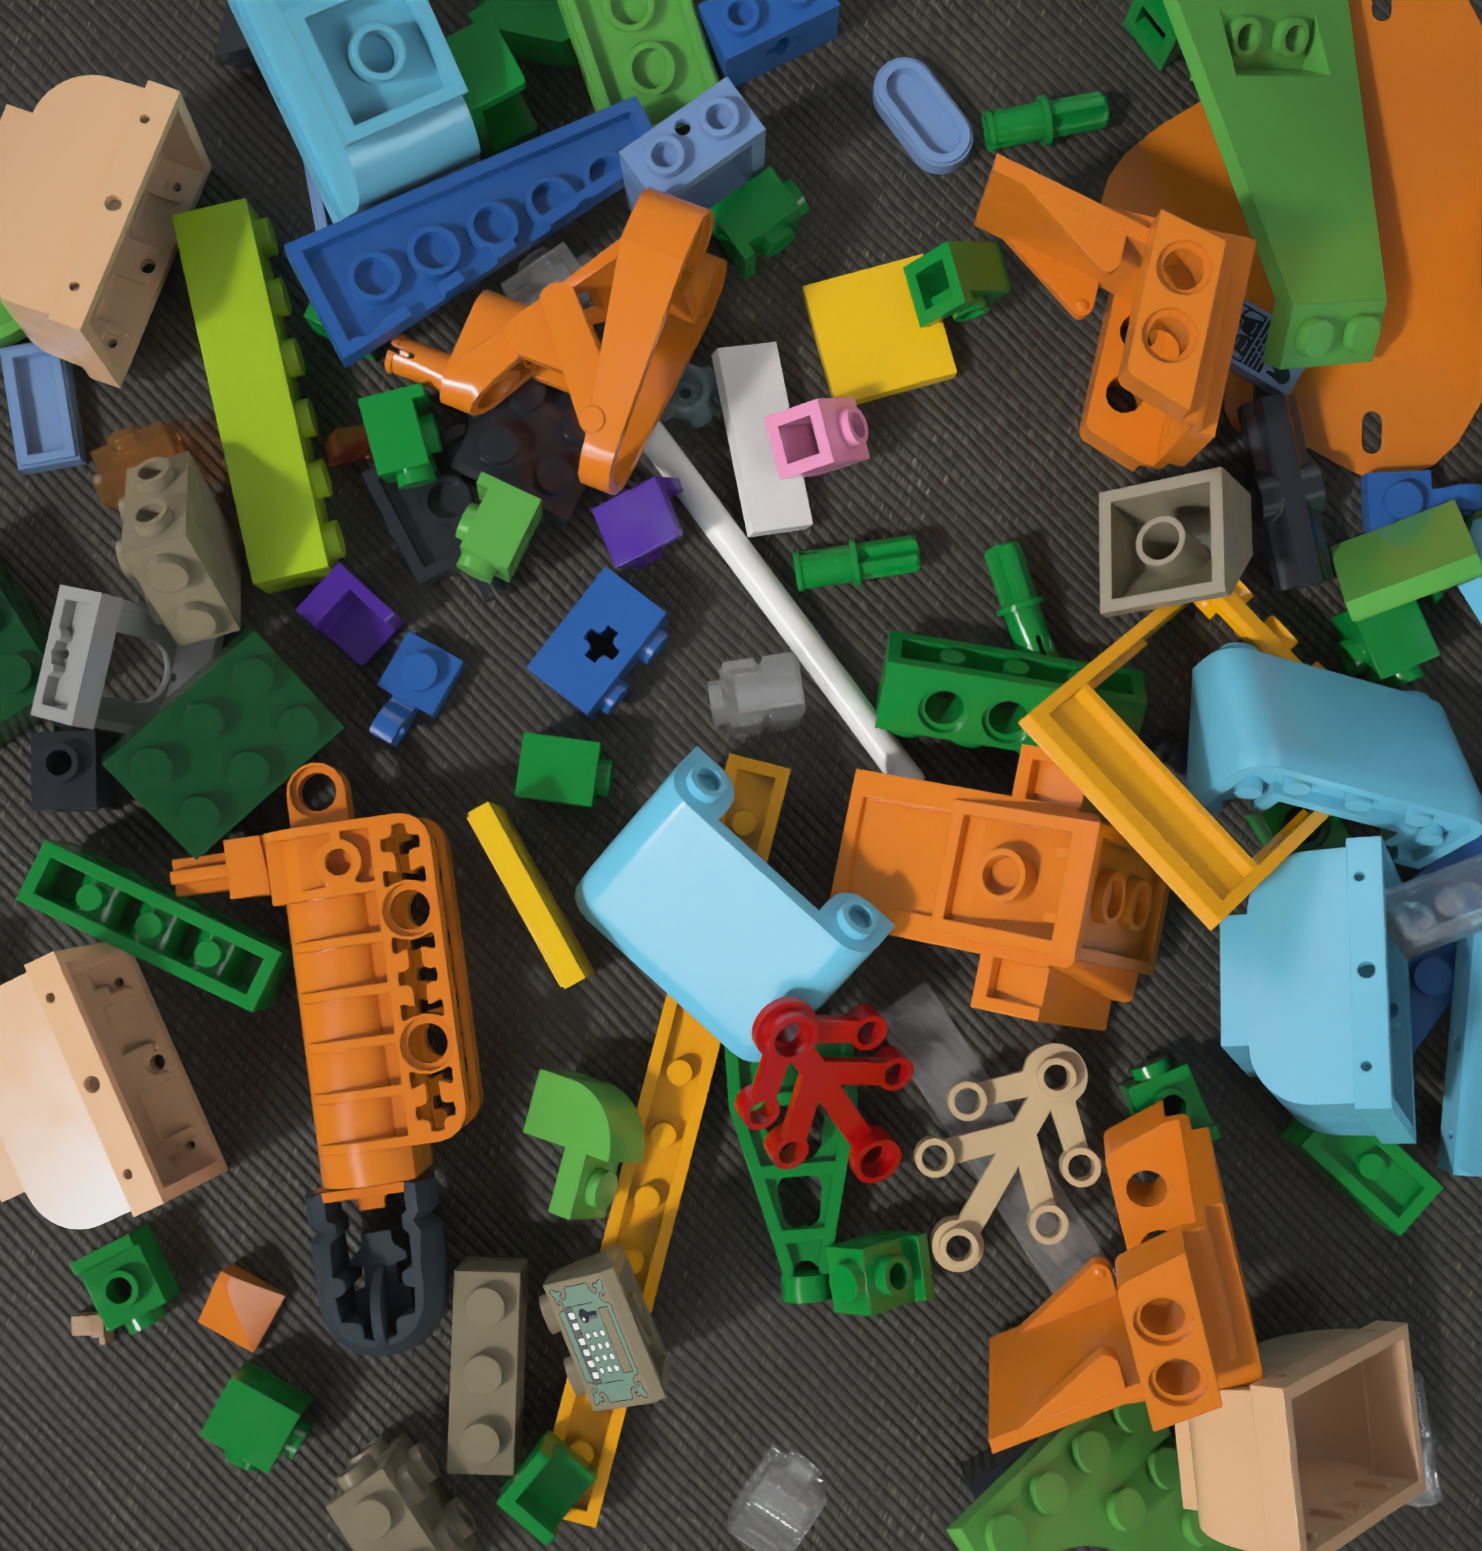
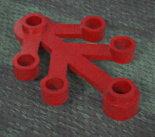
[734,996,914,1183]

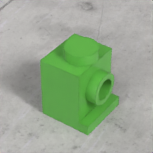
[455,472,542,583]

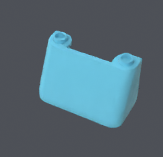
[1186,642,1482,869]
[575,746,895,1063]

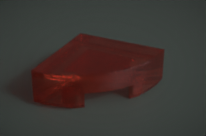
[321,425,373,467]

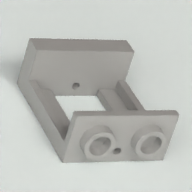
[30,585,225,734]

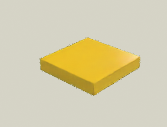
[802,254,957,405]

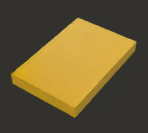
[467,802,595,989]

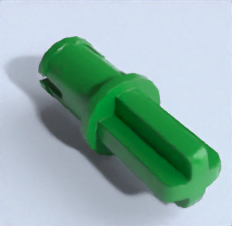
[982,91,1109,152]
[793,535,921,592]
[984,541,1059,657]

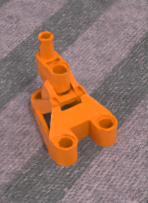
[385,187,727,496]

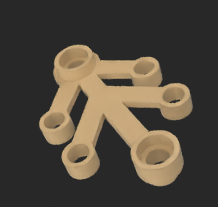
[914,1043,1101,1272]

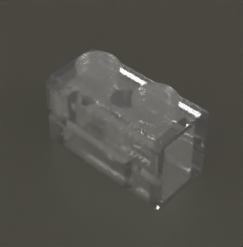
[707,652,806,738]

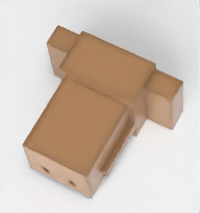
[71,1311,114,1345]

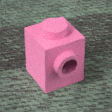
[764,397,870,480]

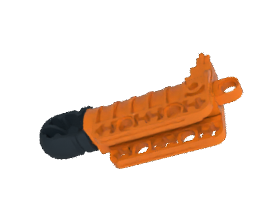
[170,763,483,1356]

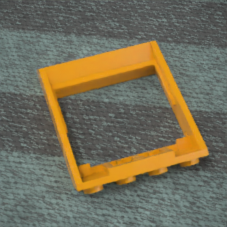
[1018,580,1330,931]

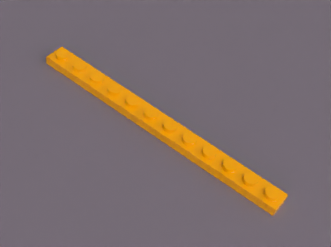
[553,753,791,1528]

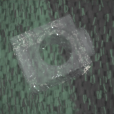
[728,1446,827,1551]

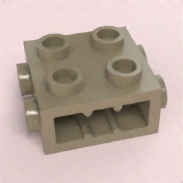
[115,451,241,647]
[325,1431,477,1551]

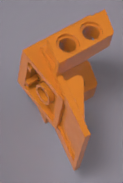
[974,153,1257,472]
[830,744,1170,1031]
[988,1100,1264,1454]

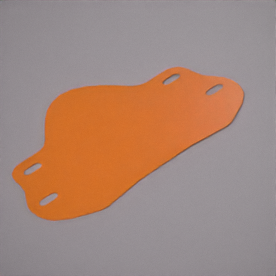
[1101,0,1482,475]

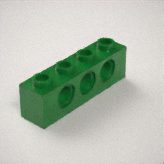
[875,630,1148,754]
[15,840,293,1012]

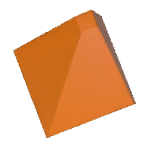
[198,1263,287,1353]

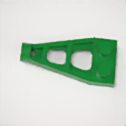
[724,1042,858,1304]

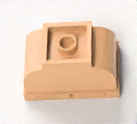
[0,75,212,389]
[0,942,229,1229]
[1175,1320,1426,1551]

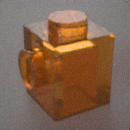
[90,420,186,511]

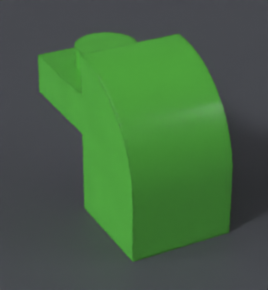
[523,1069,645,1220]

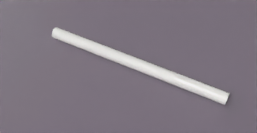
[644,420,926,780]

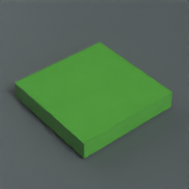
[1329,499,1482,622]

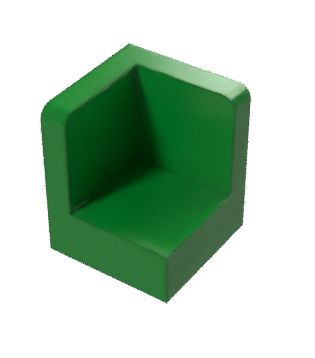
[496,1429,598,1546]

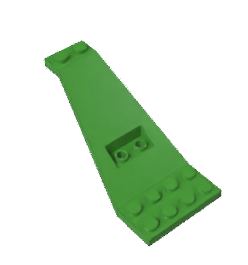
[1163,0,1387,370]

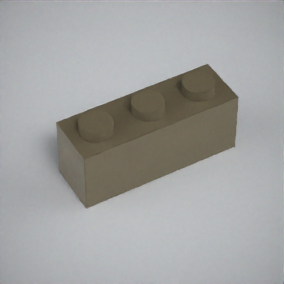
[447,1256,529,1475]

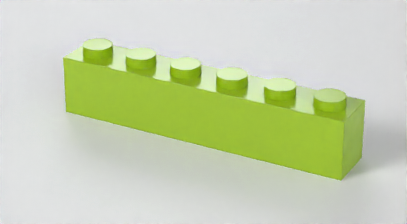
[171,198,346,594]

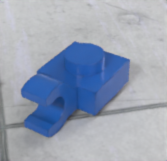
[1360,470,1482,534]
[369,631,466,748]

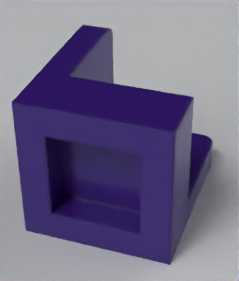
[591,476,684,568]
[296,563,406,666]

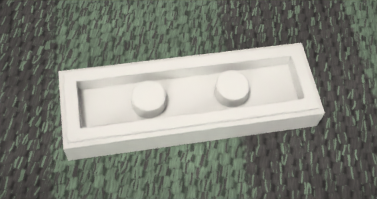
[711,342,813,538]

